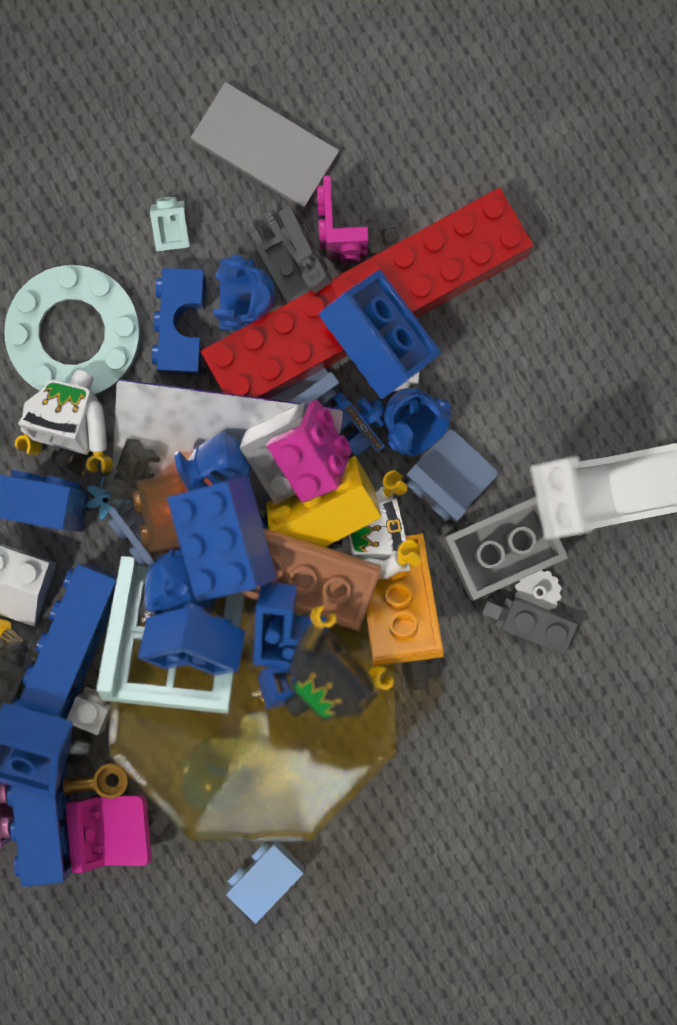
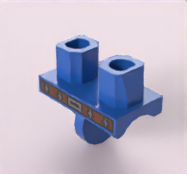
[333,392,385,457]

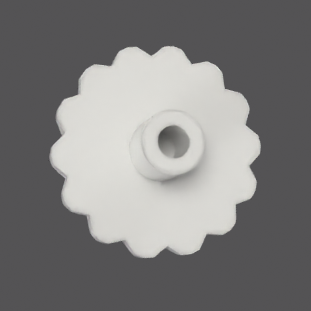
[515,570,562,610]

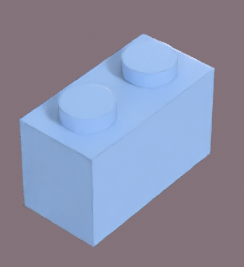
[226,838,304,924]

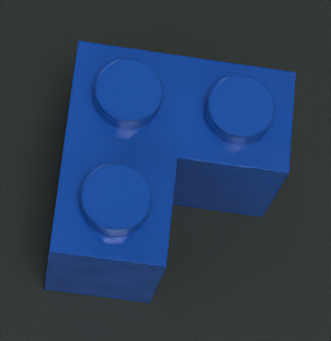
[253,583,330,672]
[138,604,245,676]

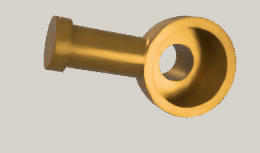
[63,764,129,799]

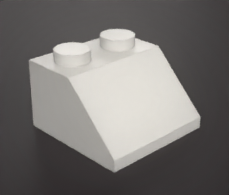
[0,544,57,627]

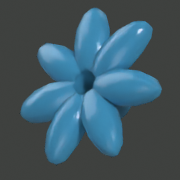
[86,476,130,519]

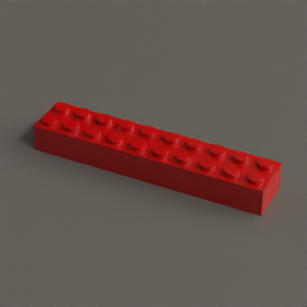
[201,187,534,399]

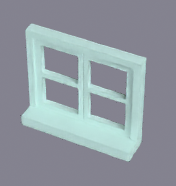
[97,556,245,714]

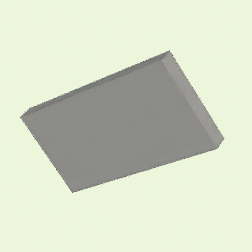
[190,82,339,210]

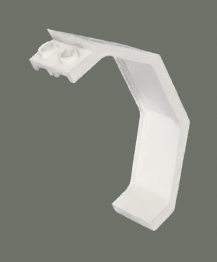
[531,443,677,540]

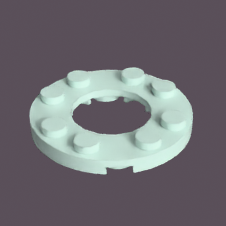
[4,265,141,396]

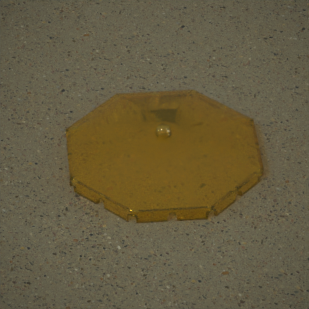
[109,595,396,841]

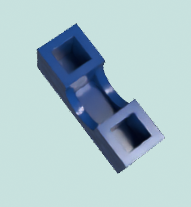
[152,268,206,376]

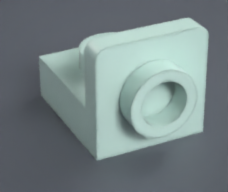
[150,197,190,251]

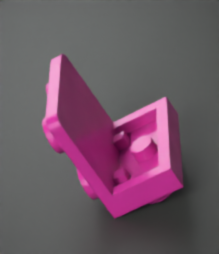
[317,175,368,263]
[266,400,351,502]
[65,795,152,873]

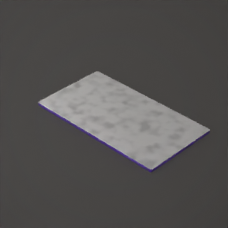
[112,379,343,514]

